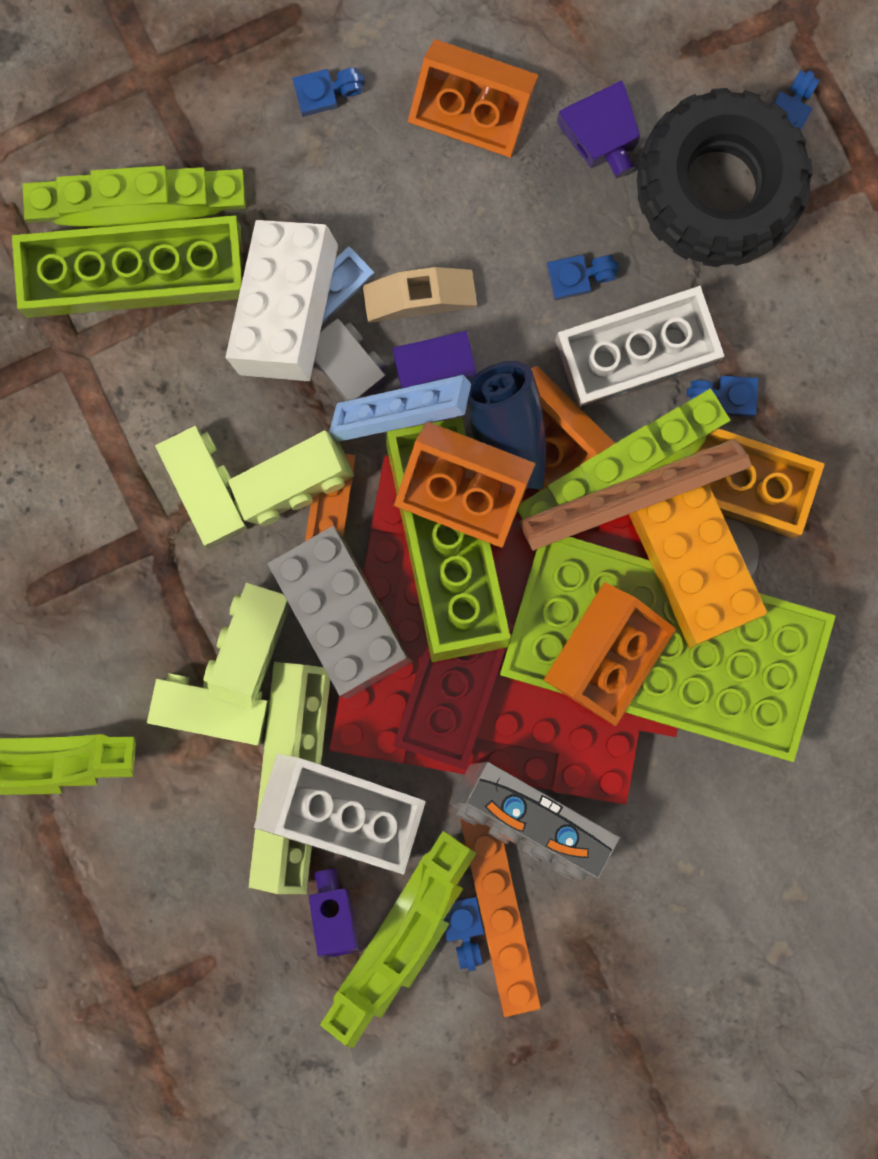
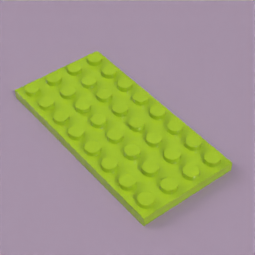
[500,537,836,762]

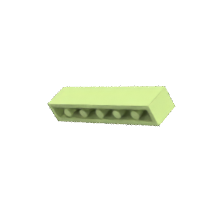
[249,662,330,894]

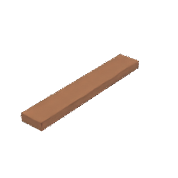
[519,439,752,551]

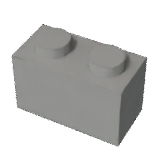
[314,318,387,401]

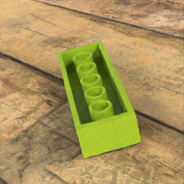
[12,215,244,318]
[386,417,511,662]

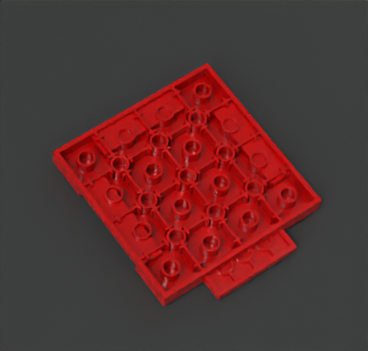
[330,455,678,805]

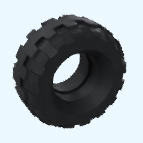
[636,88,813,267]

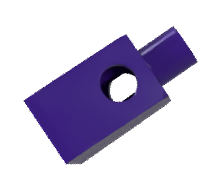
[557,80,640,178]
[309,869,361,959]

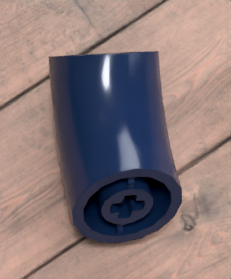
[467,361,546,489]

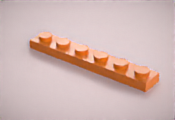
[460,818,541,1017]

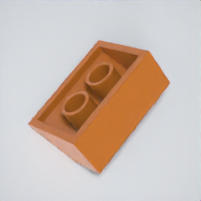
[407,39,539,158]
[530,366,615,491]
[394,421,536,548]
[544,582,676,726]

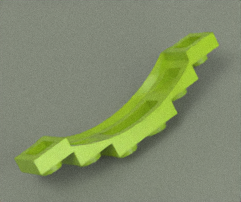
[22,166,246,228]
[518,388,731,519]
[0,734,136,795]
[320,831,477,1048]

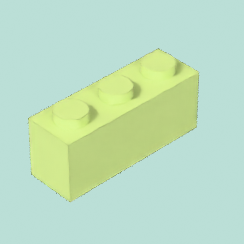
[155,426,248,549]
[228,430,354,526]
[204,583,289,709]
[147,673,269,745]

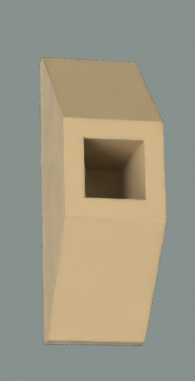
[363,267,477,323]

